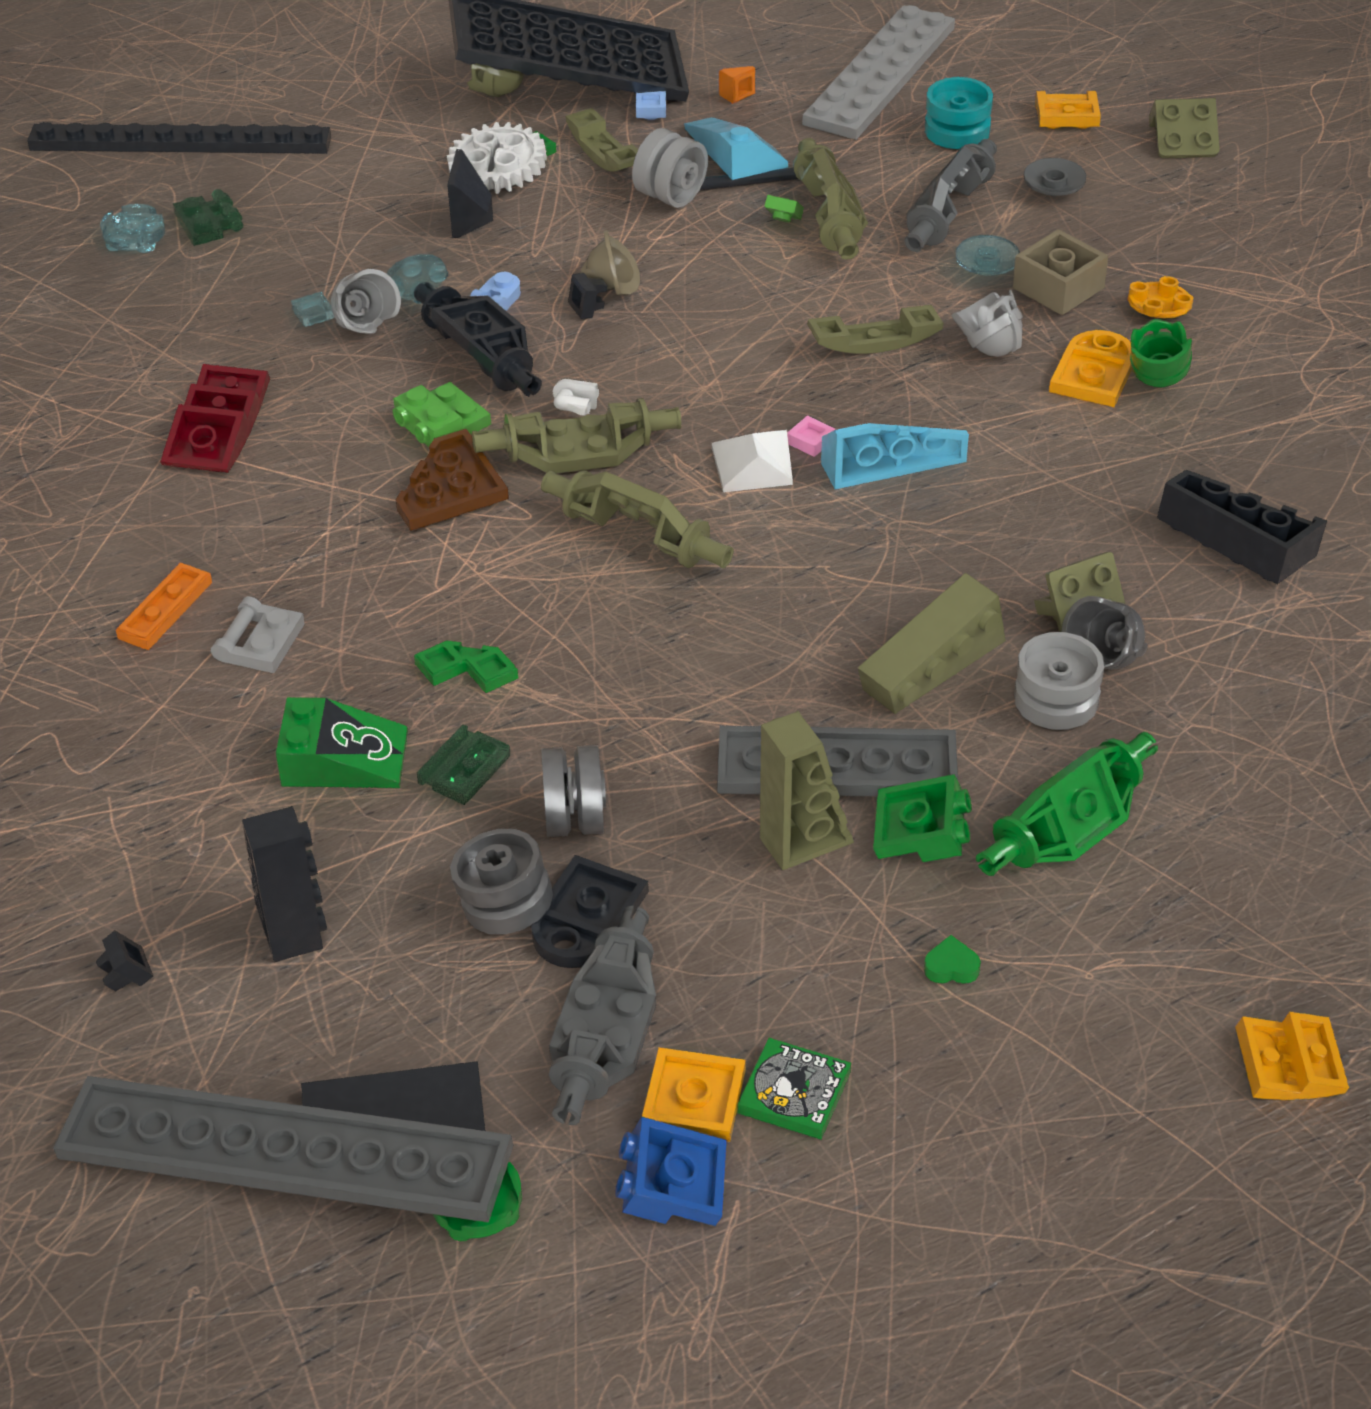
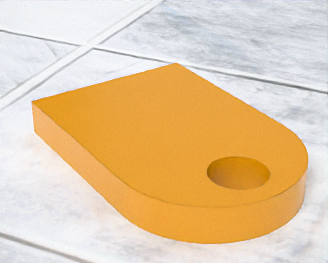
[1049,330,1132,407]

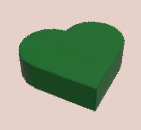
[924,935,981,984]

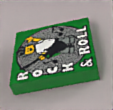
[737,1038,852,1140]

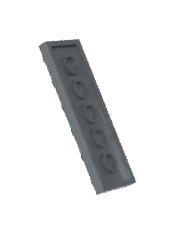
[717,725,958,796]

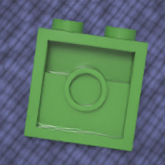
[393,382,491,447]

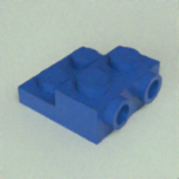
[615,1117,727,1226]

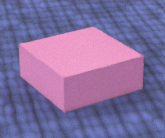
[787,416,835,457]

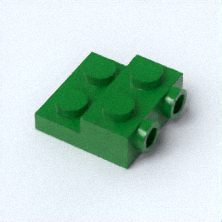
[873,774,972,862]

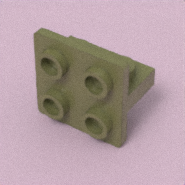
[1034,552,1125,632]

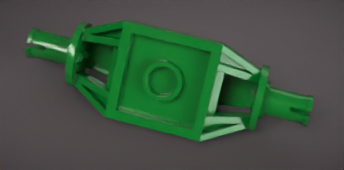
[976,732,1158,876]

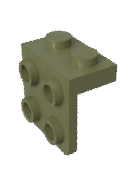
[1149,98,1220,158]

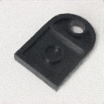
[531,855,649,968]

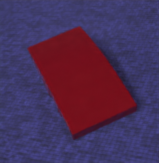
[160,364,270,473]

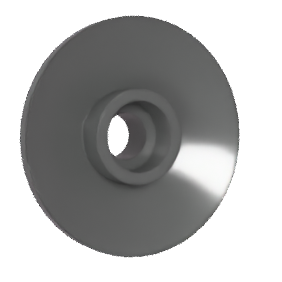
[1024,158,1086,196]

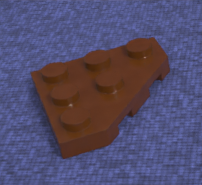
[395,429,509,531]

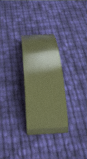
[565,108,639,172]
[807,305,944,354]

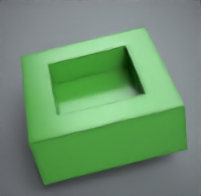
[764,195,804,222]

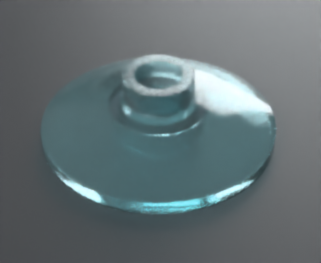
[955,235,1020,276]

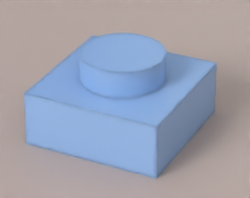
[636,91,666,120]

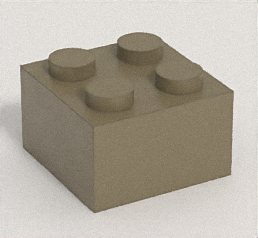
[1013,229,1109,315]

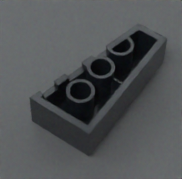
[242,806,327,962]

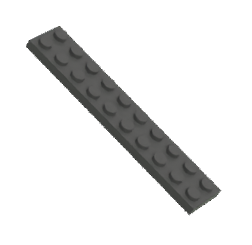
[53,1076,514,1222]

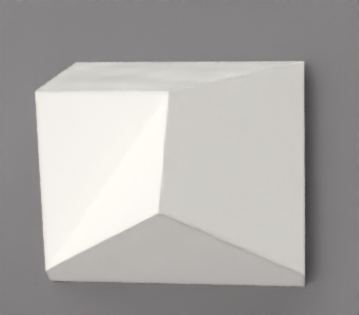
[712,430,793,492]

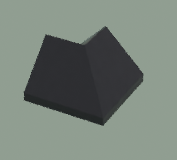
[447,149,493,238]

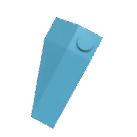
[684,117,788,180]
[821,423,969,489]

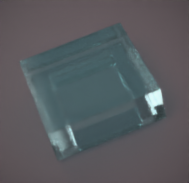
[291,292,335,327]

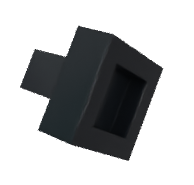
[568,273,608,319]
[96,930,153,992]

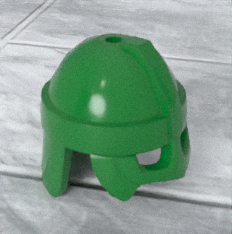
[1130,319,1192,388]

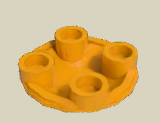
[1127,276,1193,318]

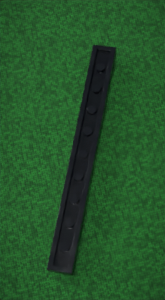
[27,122,331,154]

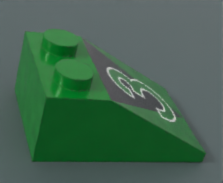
[276,697,408,788]

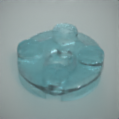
[100,204,165,253]

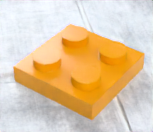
[642,1047,746,1142]

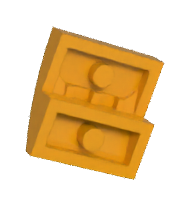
[1235,1012,1349,1100]

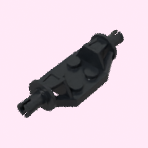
[414,282,542,397]

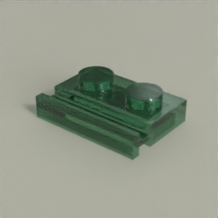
[417,724,510,805]

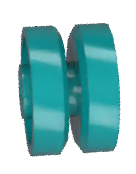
[924,77,993,149]

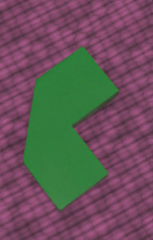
[414,640,519,693]

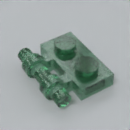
[173,189,243,246]

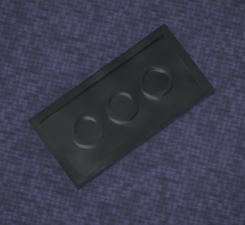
[301,1061,486,1131]

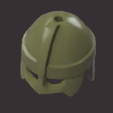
[467,63,524,97]

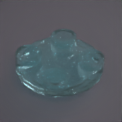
[386,254,448,304]

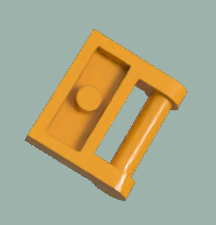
[1035,91,1101,129]

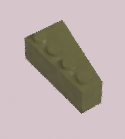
[858,573,1006,714]
[760,711,854,871]

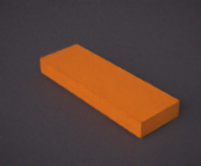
[116,562,212,650]

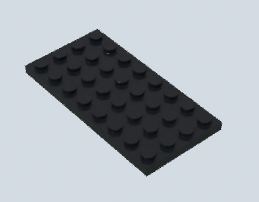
[448,0,689,102]

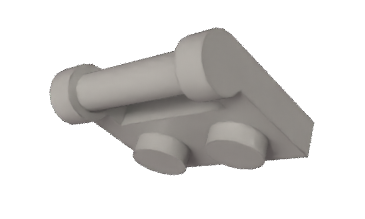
[211,596,305,673]

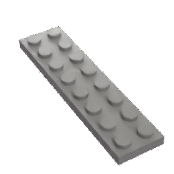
[802,5,955,140]

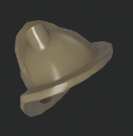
[581,230,640,296]

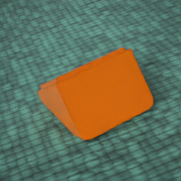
[719,66,755,104]

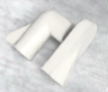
[553,379,599,416]

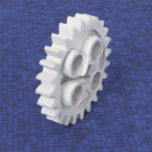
[447,122,547,194]

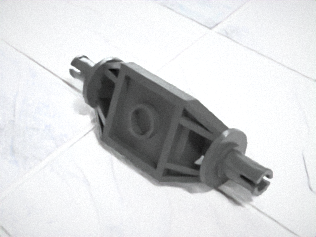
[905,139,997,252]
[549,906,656,1125]

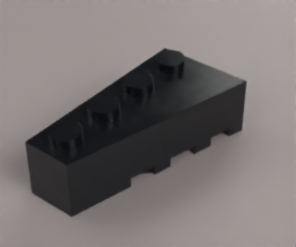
[1157,470,1327,585]

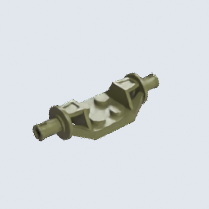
[793,138,868,260]
[472,398,681,473]
[541,470,734,569]

